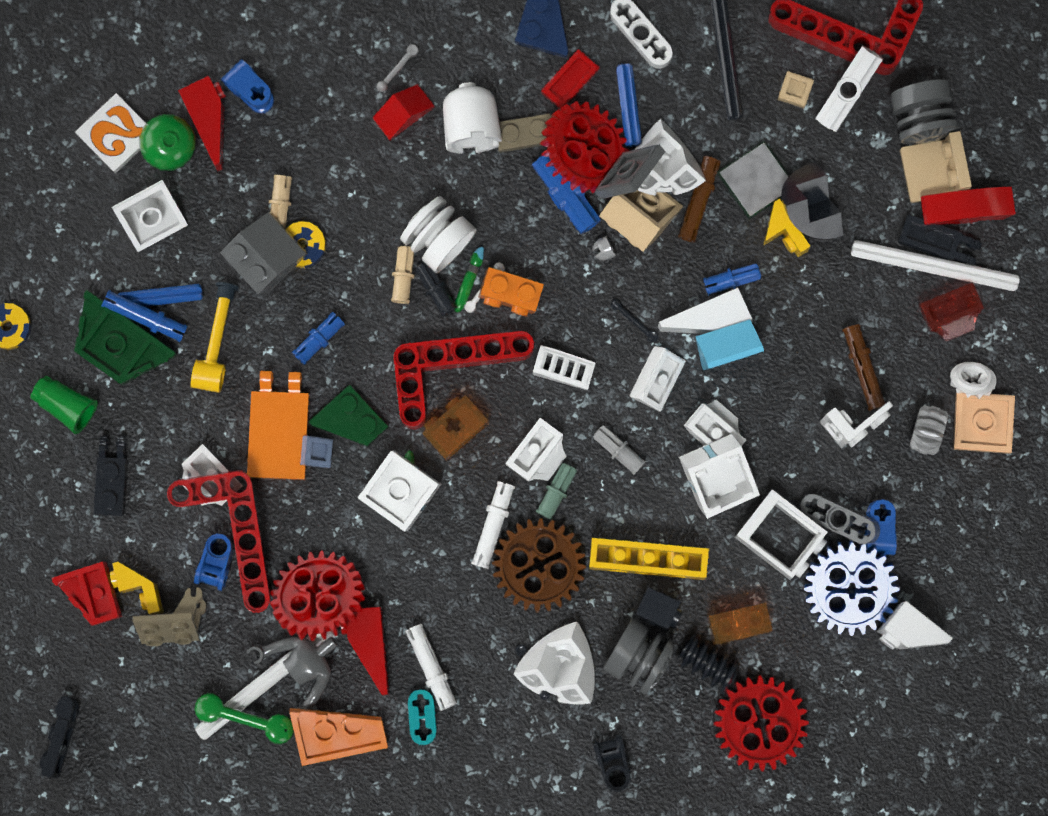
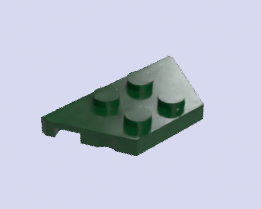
[74,290,177,385]

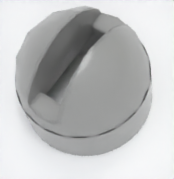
[592,236,616,261]

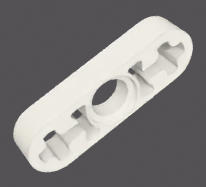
[610,0,672,68]

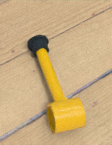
[191,282,239,393]

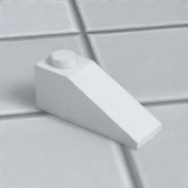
[658,288,752,334]

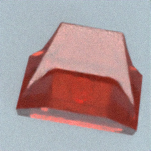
[919,282,984,341]

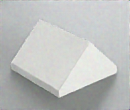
[112,180,188,252]

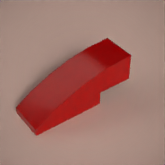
[921,187,1016,225]

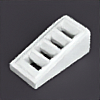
[533,345,596,390]

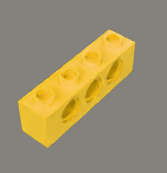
[589,538,709,580]

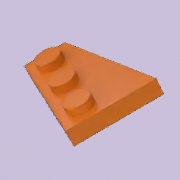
[289,708,388,766]

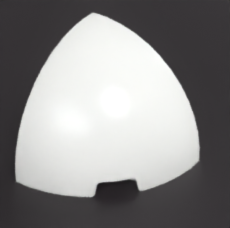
[635,119,706,195]
[514,622,595,704]

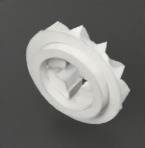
[950,362,996,399]

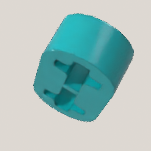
[408,690,437,745]

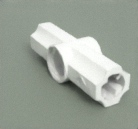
[816,46,883,132]

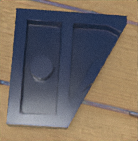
[515,0,568,58]

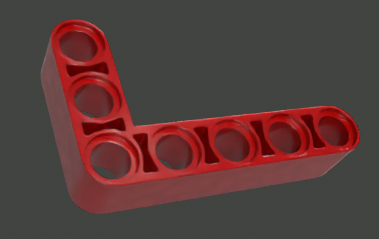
[768,0,923,75]
[394,331,534,430]
[167,470,270,613]

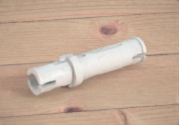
[471,481,515,569]
[405,624,457,711]

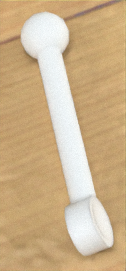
[464,263,505,313]

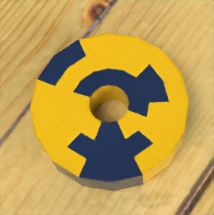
[286,221,326,268]
[0,303,31,350]

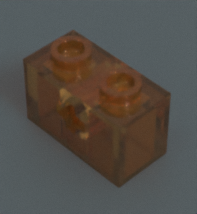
[422,395,489,461]
[707,603,773,646]

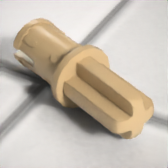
[269,175,292,228]
[391,246,415,304]

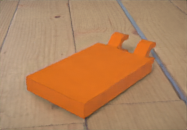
[247,371,309,480]

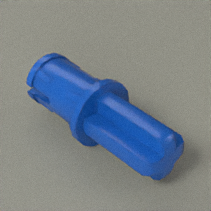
[703,264,761,296]

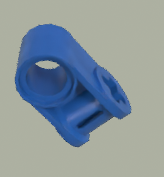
[221,59,274,114]
[865,500,897,555]
[194,534,235,591]

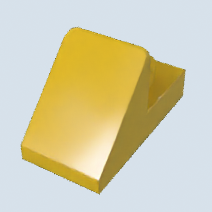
[764,199,811,257]

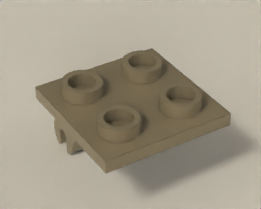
[133,587,207,647]

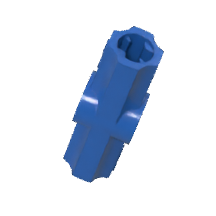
[532,156,601,235]

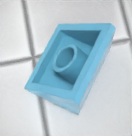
[696,319,764,370]

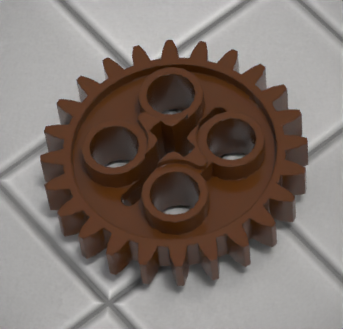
[492,518,586,613]

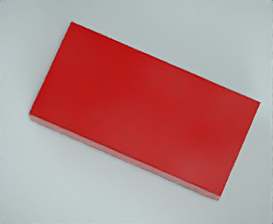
[541,49,600,109]

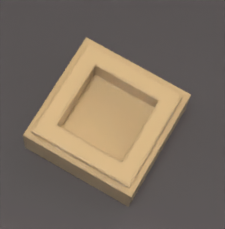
[778,71,814,108]

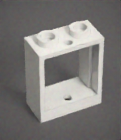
[735,490,828,580]

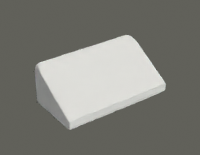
[630,346,686,412]

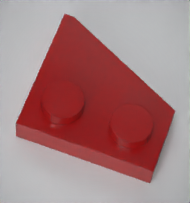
[52,561,122,626]

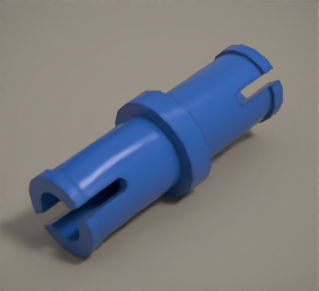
[292,312,345,365]

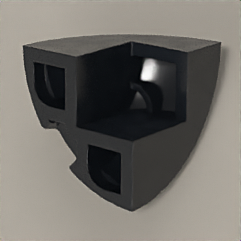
[781,162,843,239]

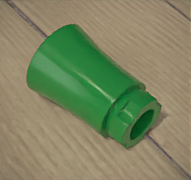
[30,376,98,435]

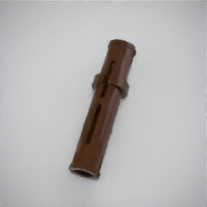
[678,156,721,243]
[842,324,886,411]

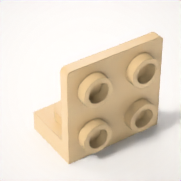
[900,131,972,203]

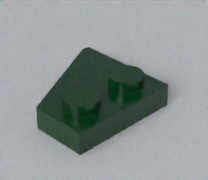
[309,385,389,447]

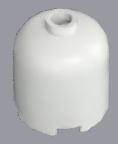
[443,82,502,154]

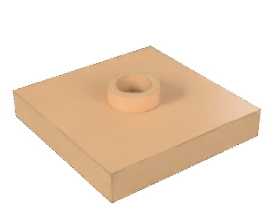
[953,392,1015,454]

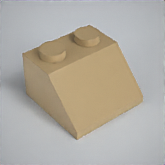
[600,190,683,252]

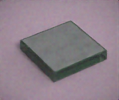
[717,141,789,220]

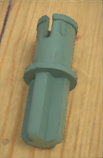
[536,463,577,520]

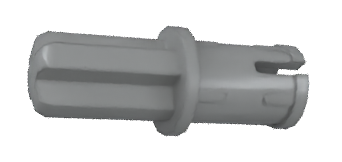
[593,426,646,475]

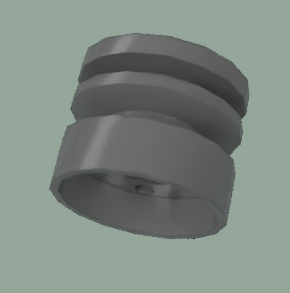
[890,79,960,144]
[603,617,676,695]

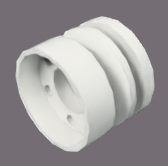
[400,196,476,273]

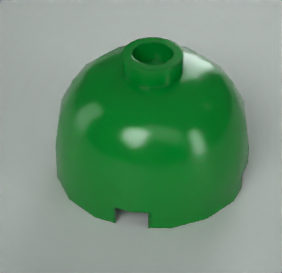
[139,114,196,171]

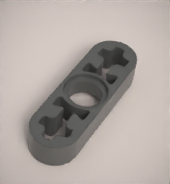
[800,494,880,544]

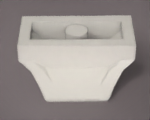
[684,400,746,446]
[505,418,566,482]
[182,444,242,506]

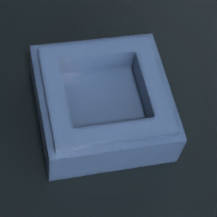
[300,436,333,468]

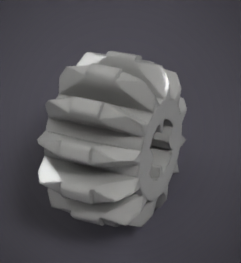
[910,405,948,455]

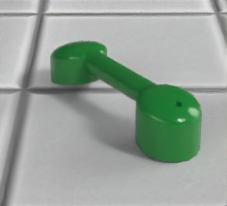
[194,693,294,745]

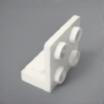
[820,401,893,448]

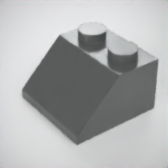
[220,212,308,294]

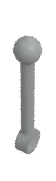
[376,45,418,92]

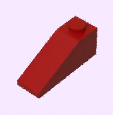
[178,76,225,171]
[341,607,389,696]

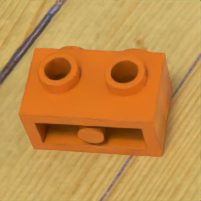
[478,267,544,317]

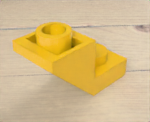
[110,562,164,615]

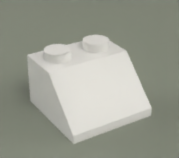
[877,601,953,650]

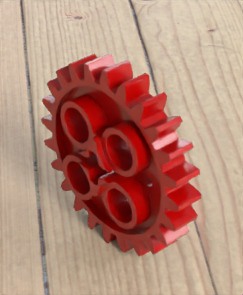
[540,101,629,193]
[270,551,365,641]
[713,676,809,771]

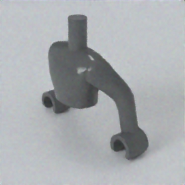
[246,636,338,710]

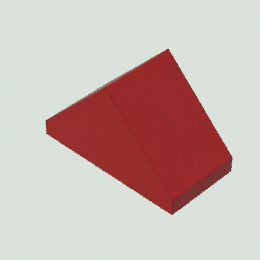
[373,84,435,141]

